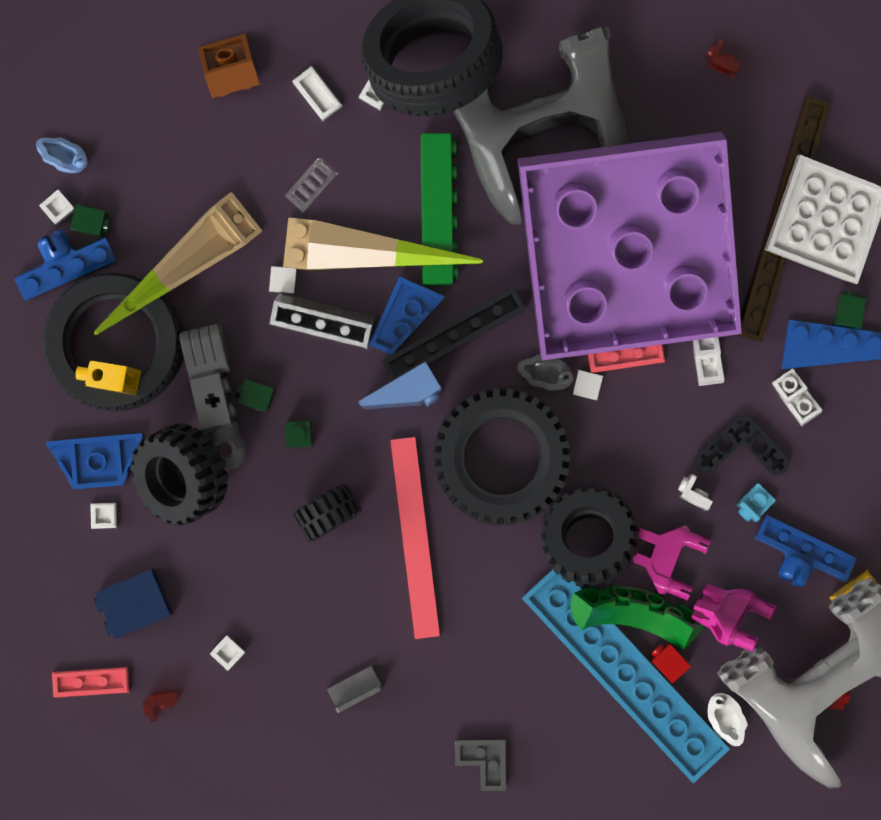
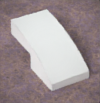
[692,337,724,386]

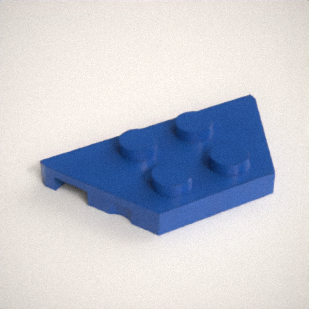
[46,433,144,489]

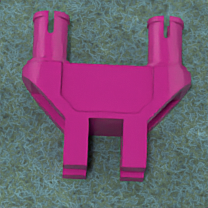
[633,525,711,601]
[691,584,777,653]

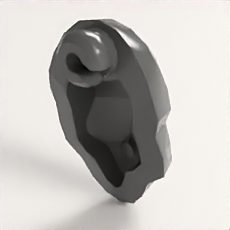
[517,354,573,391]

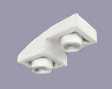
[772,369,822,426]

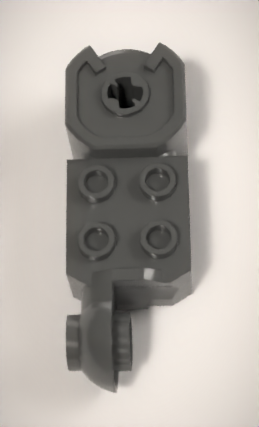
[179,324,247,471]

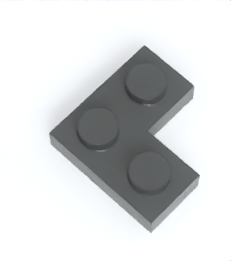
[455,739,506,791]

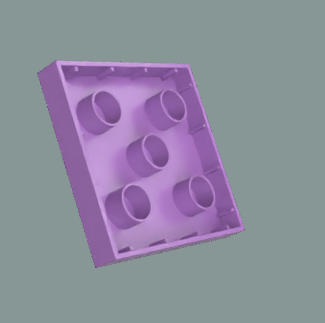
[518,132,742,360]

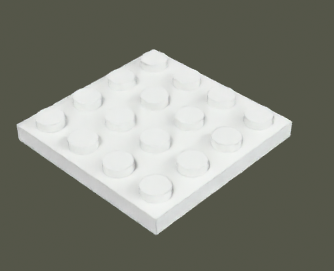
[764,155,881,284]

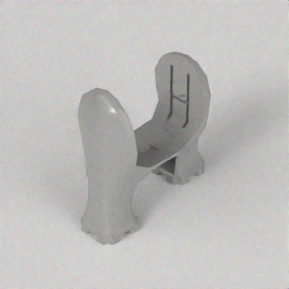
[717,578,881,789]

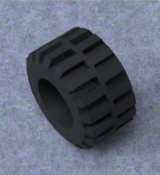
[293,484,362,542]

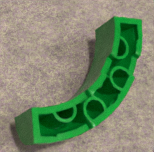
[570,585,704,651]

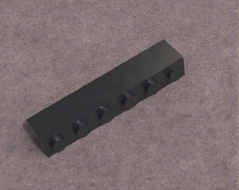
[382,287,526,381]

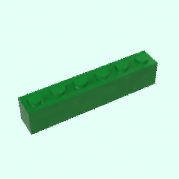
[421,133,458,286]

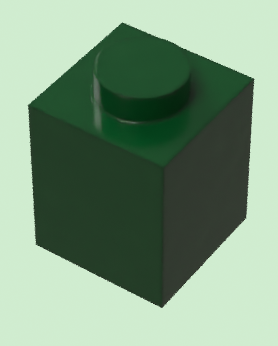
[70,205,111,238]
[832,291,866,329]
[235,379,276,413]
[285,421,313,448]

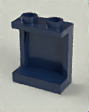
[94,569,173,639]

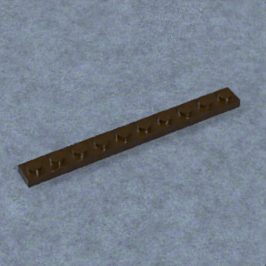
[736,96,830,343]

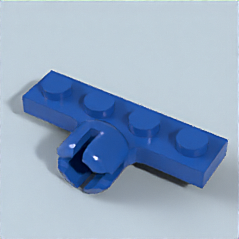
[14,230,116,301]
[754,515,857,587]

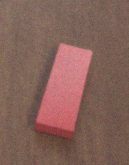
[588,345,665,373]
[52,667,130,698]

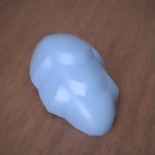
[36,137,88,173]

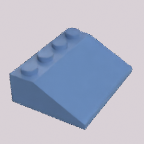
[358,362,441,409]

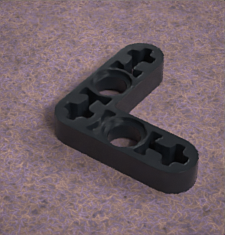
[695,416,789,475]

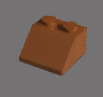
[198,34,260,98]

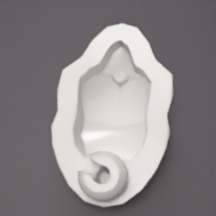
[708,693,748,746]

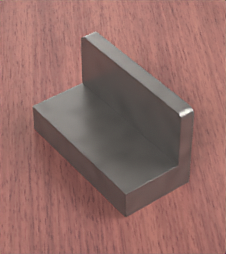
[327,665,383,713]

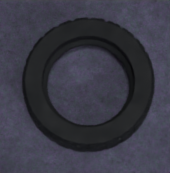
[361,0,503,116]
[42,273,183,411]

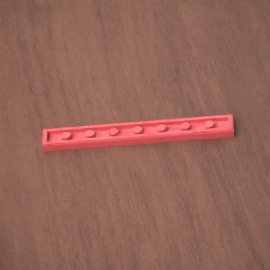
[390,437,440,639]

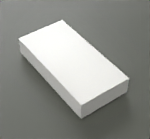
[292,66,342,121]

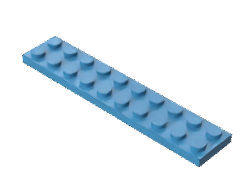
[522,570,730,783]

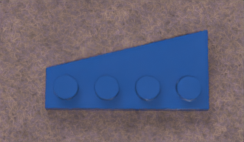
[781,320,881,370]

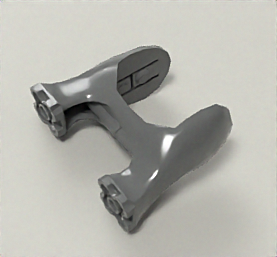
[452,27,630,225]

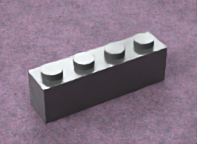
[269,293,376,348]

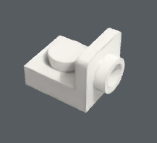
[678,474,713,511]

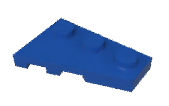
[369,276,445,355]

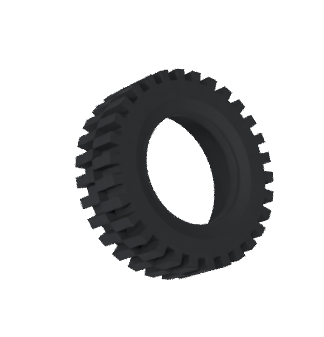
[434,389,570,525]

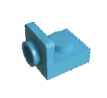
[736,483,776,522]

